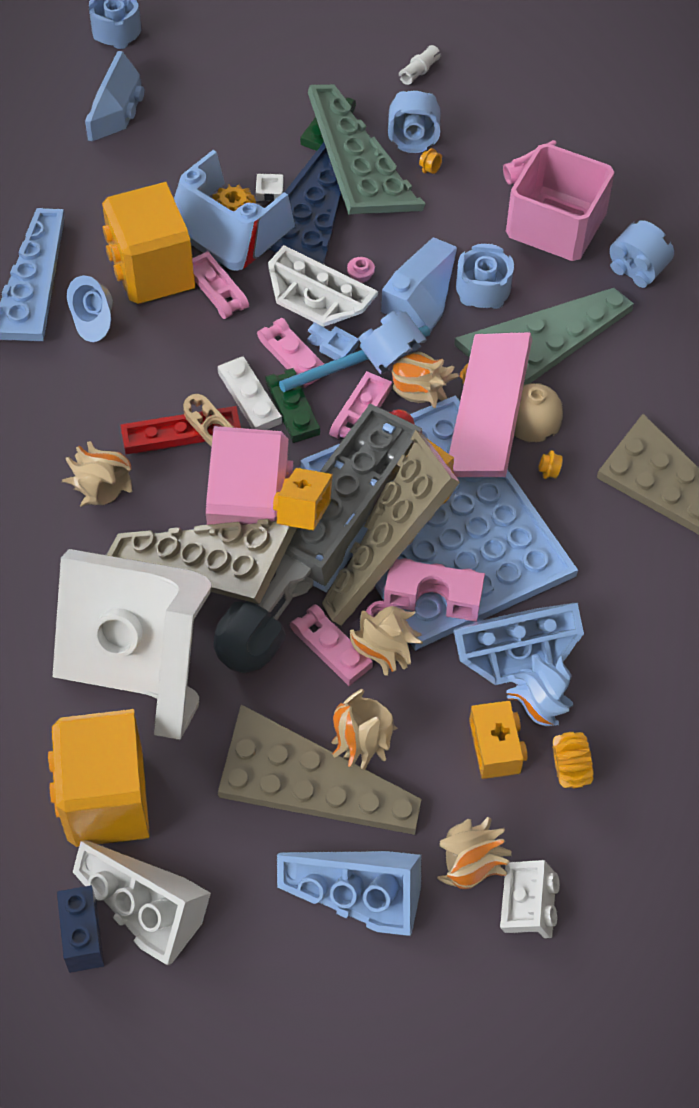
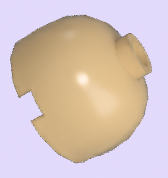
[514,383,563,442]

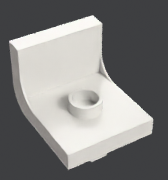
[53,549,211,740]

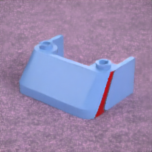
[174,150,295,271]

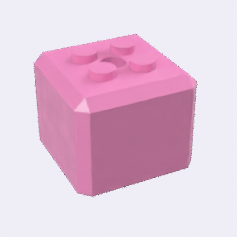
[506,143,614,261]
[206,426,294,525]

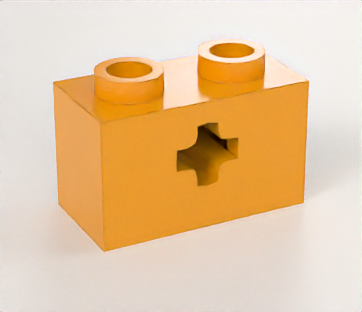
[273,468,332,530]
[469,701,527,779]

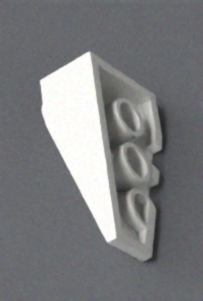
[73,840,211,965]

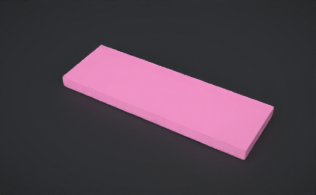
[449,332,532,477]

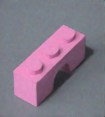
[384,558,485,622]

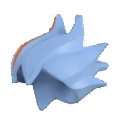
[507,654,573,727]

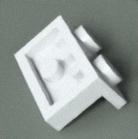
[500,860,560,938]

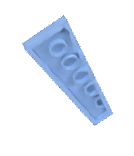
[0,208,65,341]

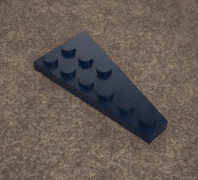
[269,142,342,265]

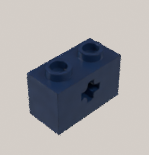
[57,885,104,973]

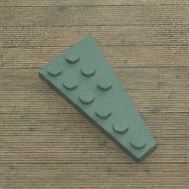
[308,84,425,214]
[454,288,634,385]

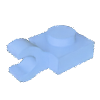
[307,322,359,360]

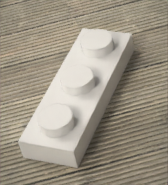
[218,356,282,430]

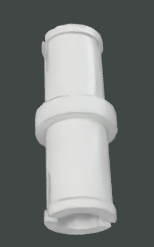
[399,45,441,85]

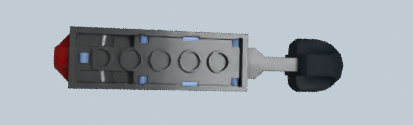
[214,403,422,673]

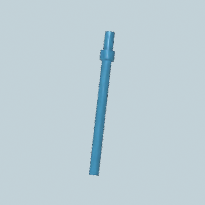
[279,325,430,392]

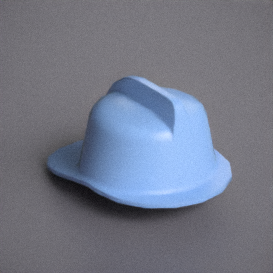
[67,275,113,342]

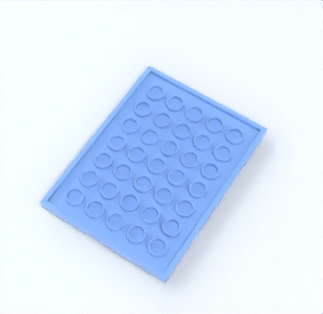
[300,395,578,650]

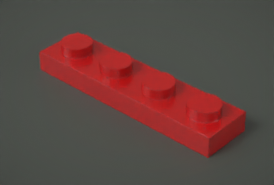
[120,406,241,455]

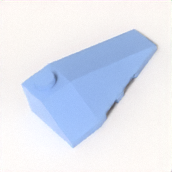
[381,237,457,333]
[277,851,421,936]

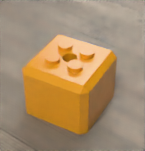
[102,182,195,304]
[48,709,149,847]

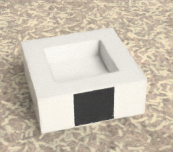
[256,174,284,201]

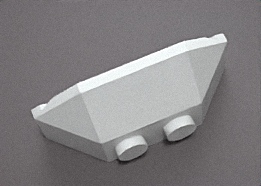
[268,245,378,327]

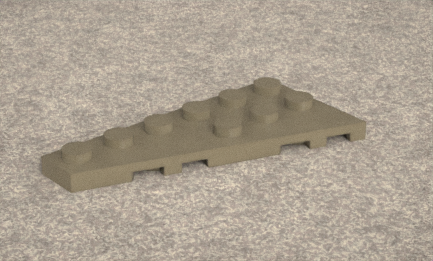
[597,414,699,535]
[322,430,460,626]
[106,519,297,604]
[218,705,421,835]

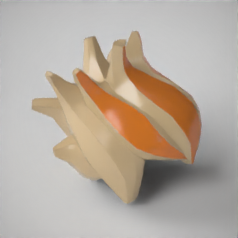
[392,351,459,408]
[62,441,132,507]
[350,606,423,676]
[332,689,398,770]
[437,817,511,889]

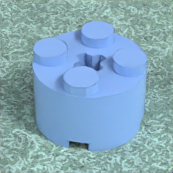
[89,0,141,49]
[388,91,441,153]
[610,220,674,288]
[456,244,514,309]
[358,310,427,374]

